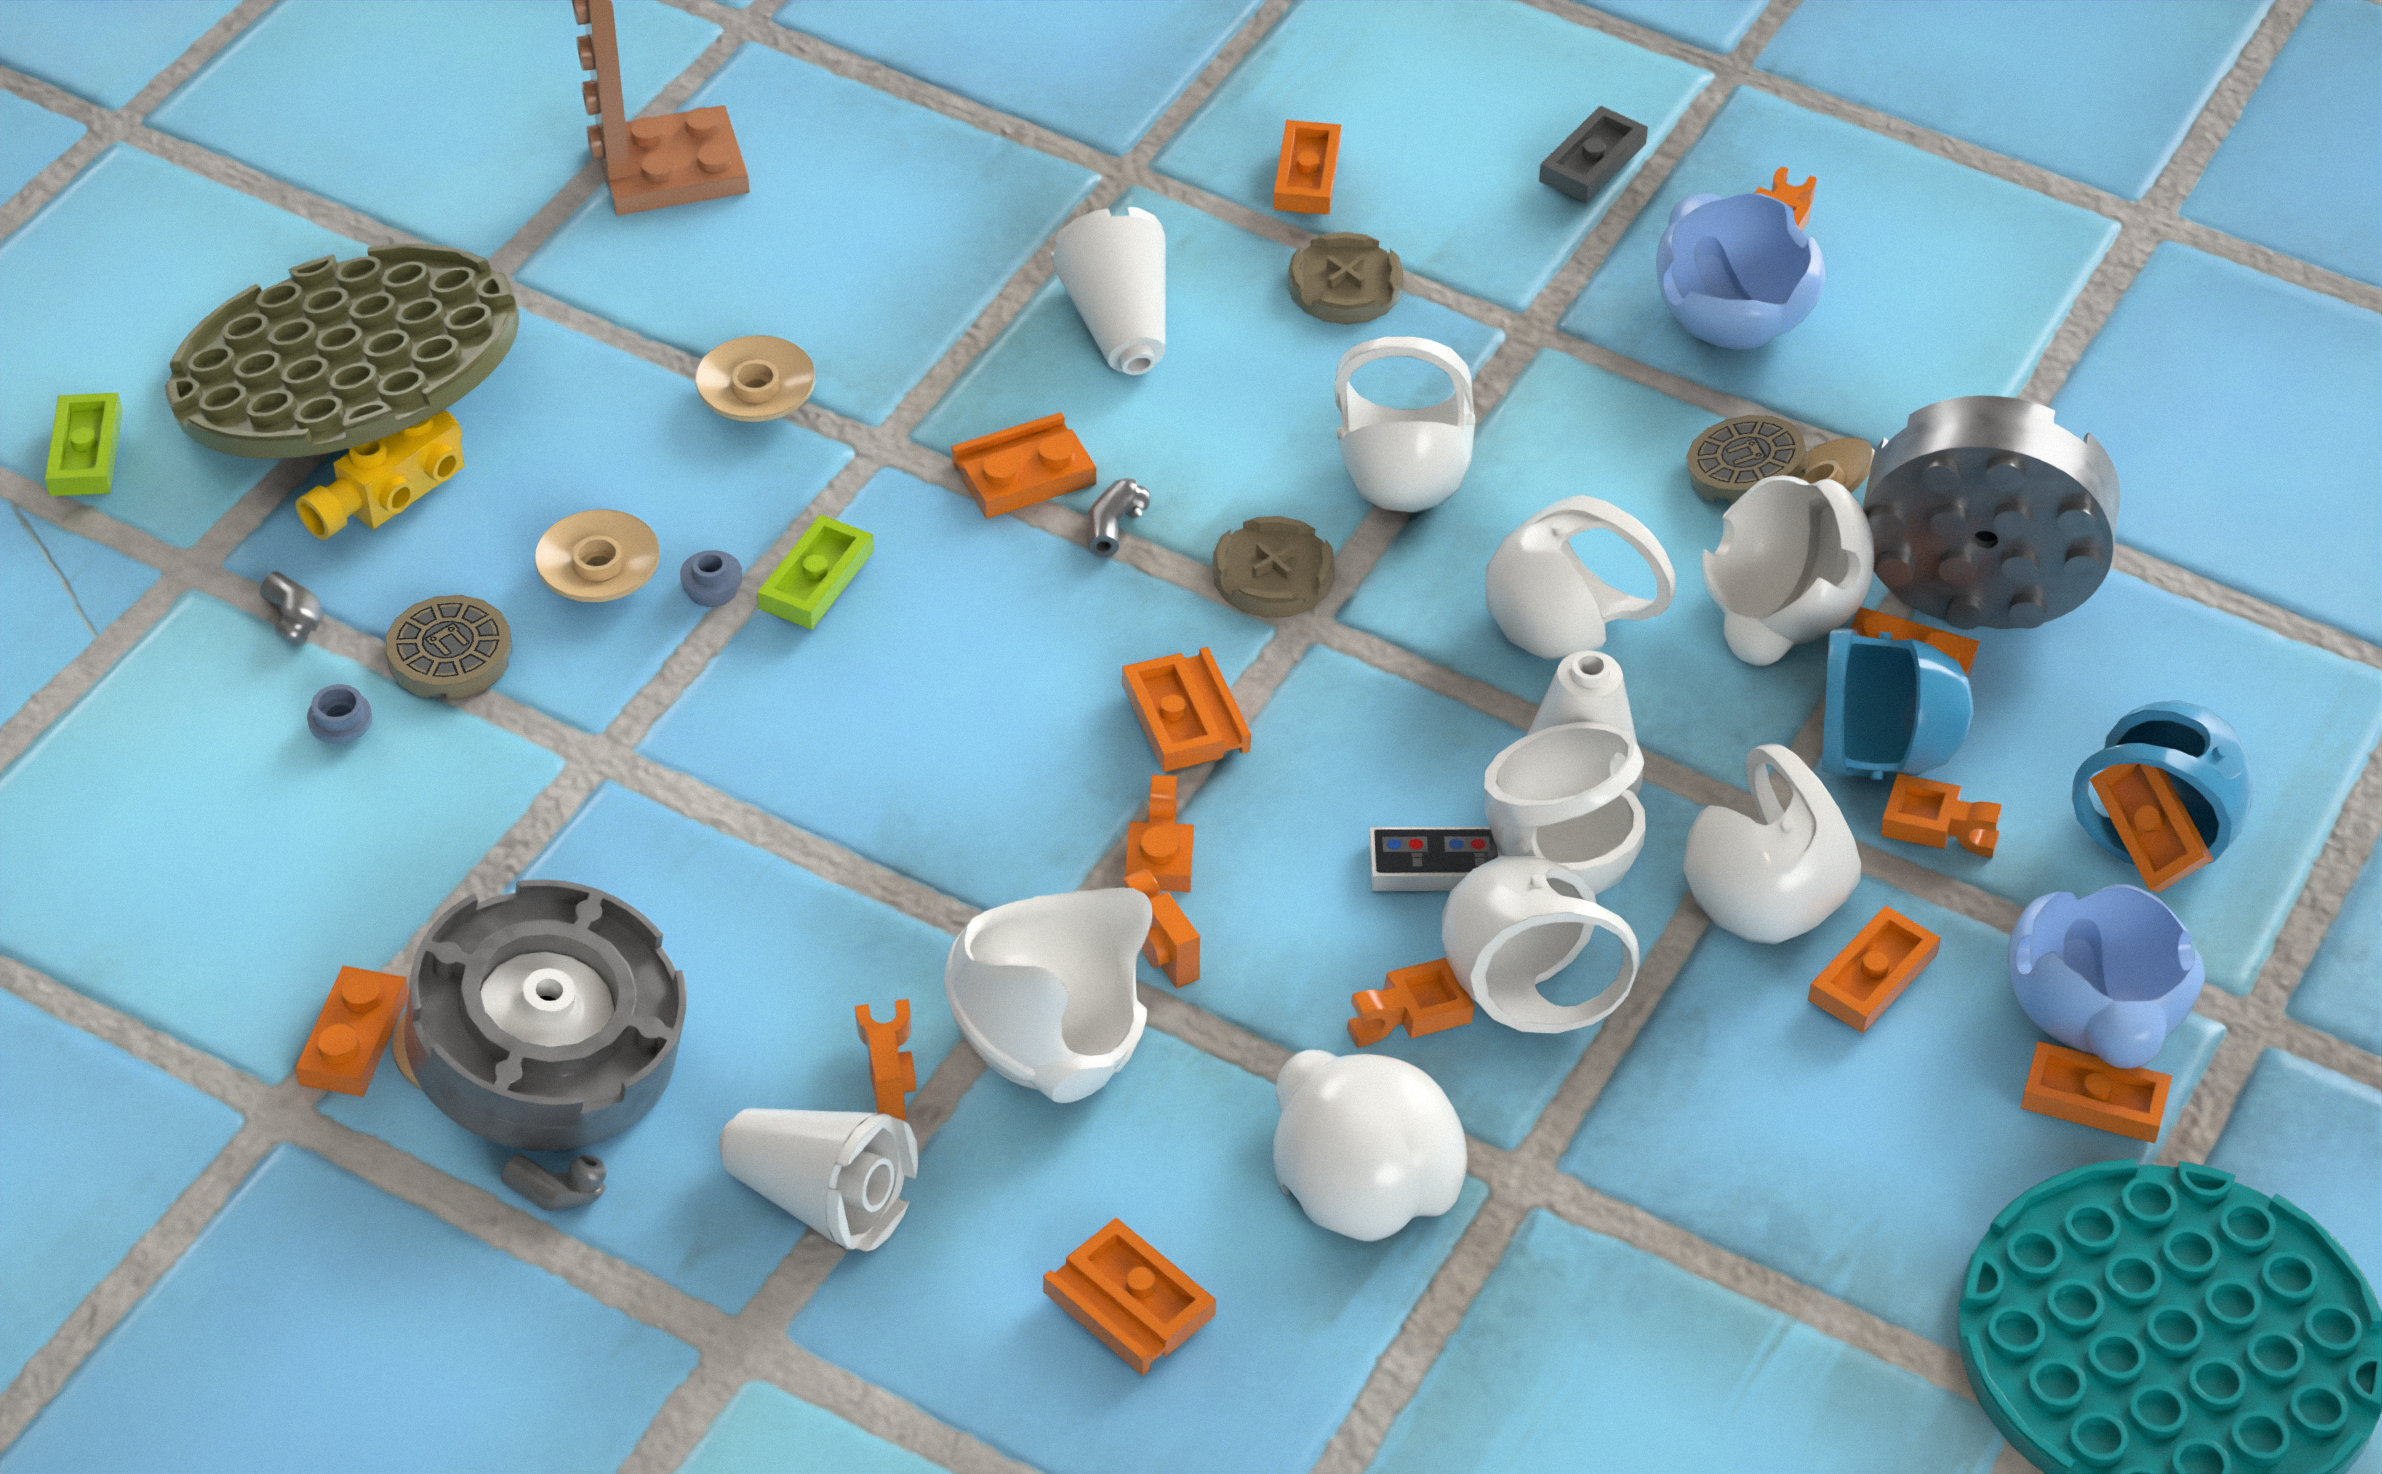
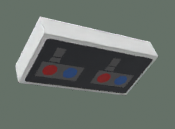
[1369,827,1502,891]

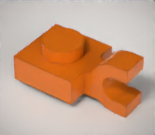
[1881,773,2002,858]
[1125,775,1194,892]
[1347,957,1475,1048]
[855,999,916,1121]

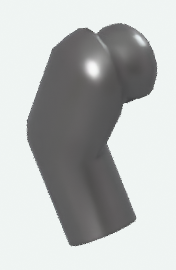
[1088,478,1151,557]
[260,571,322,646]
[501,1154,607,1211]

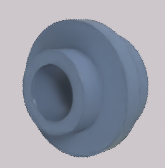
[680,550,742,607]
[307,684,372,744]

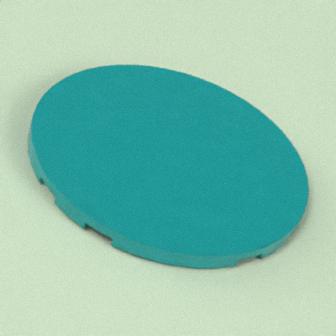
[1957,1159,2382,1474]

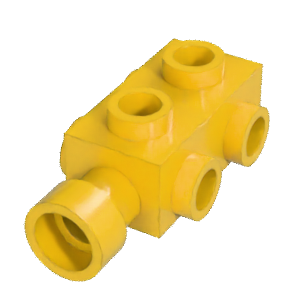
[296,410,465,540]

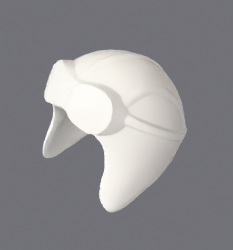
[944,888,1152,1103]

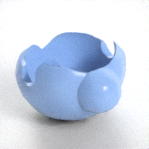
[1656,193,1825,350]
[2007,884,2205,1069]

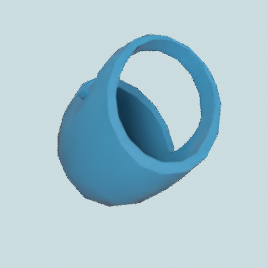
[1822,628,1975,780]
[2072,700,2254,866]

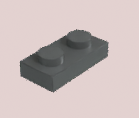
[1539,105,1648,203]

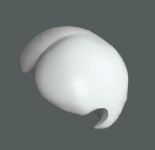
[1702,475,1874,666]
[1273,1050,1467,1242]

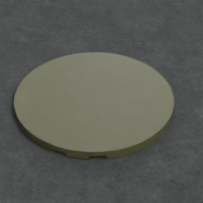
[165,244,519,459]

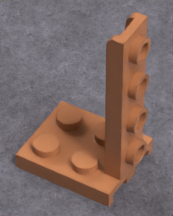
[572,0,750,216]

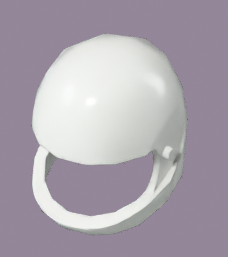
[1335,337,1475,513]
[1485,495,1676,660]
[1484,721,1645,894]
[1683,744,1861,944]
[1442,856,1640,1033]

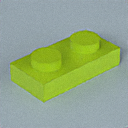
[45,393,123,496]
[757,514,874,630]

